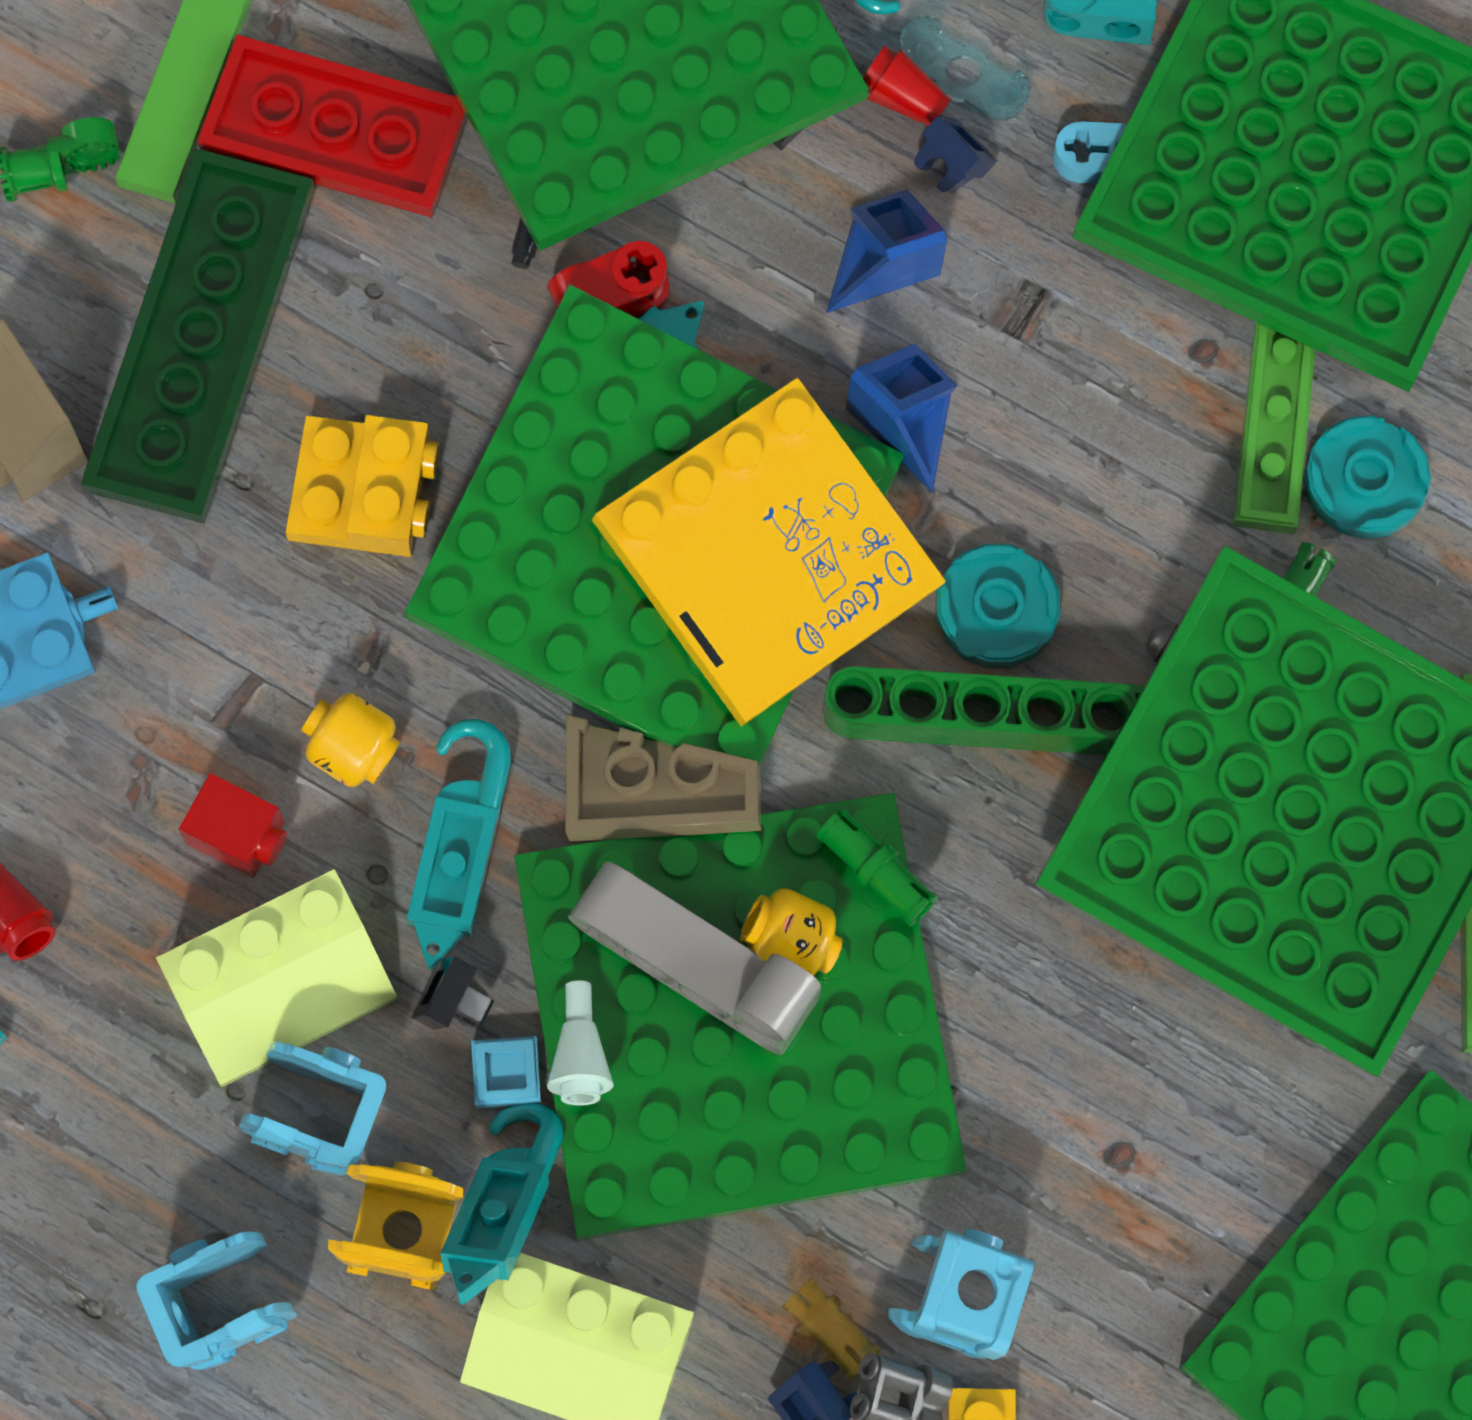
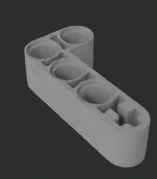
[568,862,821,1055]

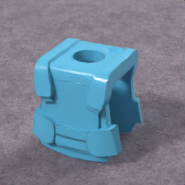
[239,1041,386,1176]
[888,1229,1035,1360]
[136,1232,297,1370]

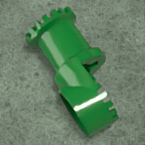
[0,117,120,203]

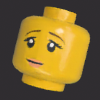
[301,692,401,787]
[740,888,843,976]

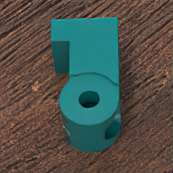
[1043,0,1157,45]

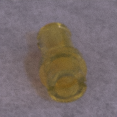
[781,1277,881,1380]

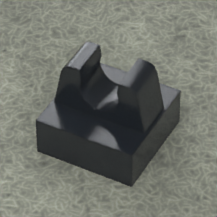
[411,956,494,1030]

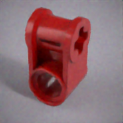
[547,241,670,319]

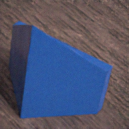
[826,189,947,313]
[846,344,958,493]

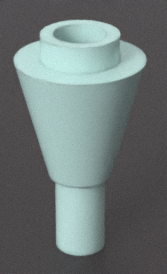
[547,980,614,1105]

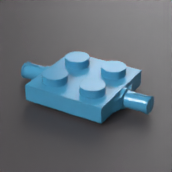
[0,552,119,709]

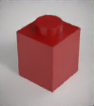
[178,773,287,878]

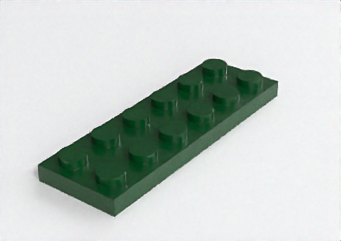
[81,148,315,524]

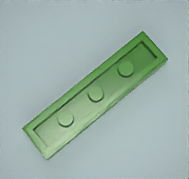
[115,0,252,204]
[1233,322,1315,534]

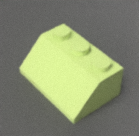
[156,869,398,1087]
[460,1253,694,1420]

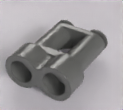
[850,1353,953,1420]

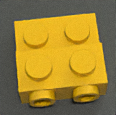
[285,415,440,557]

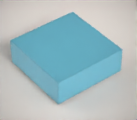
[471,1036,541,1109]

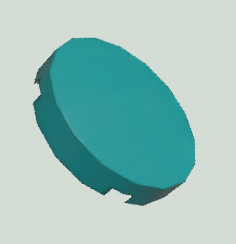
[1303,415,1431,539]
[935,544,1061,668]

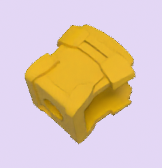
[328,1162,463,1290]

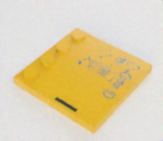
[592,378,946,727]

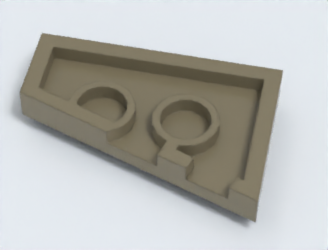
[565,714,761,842]

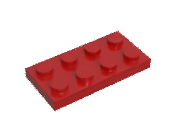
[197,34,468,218]

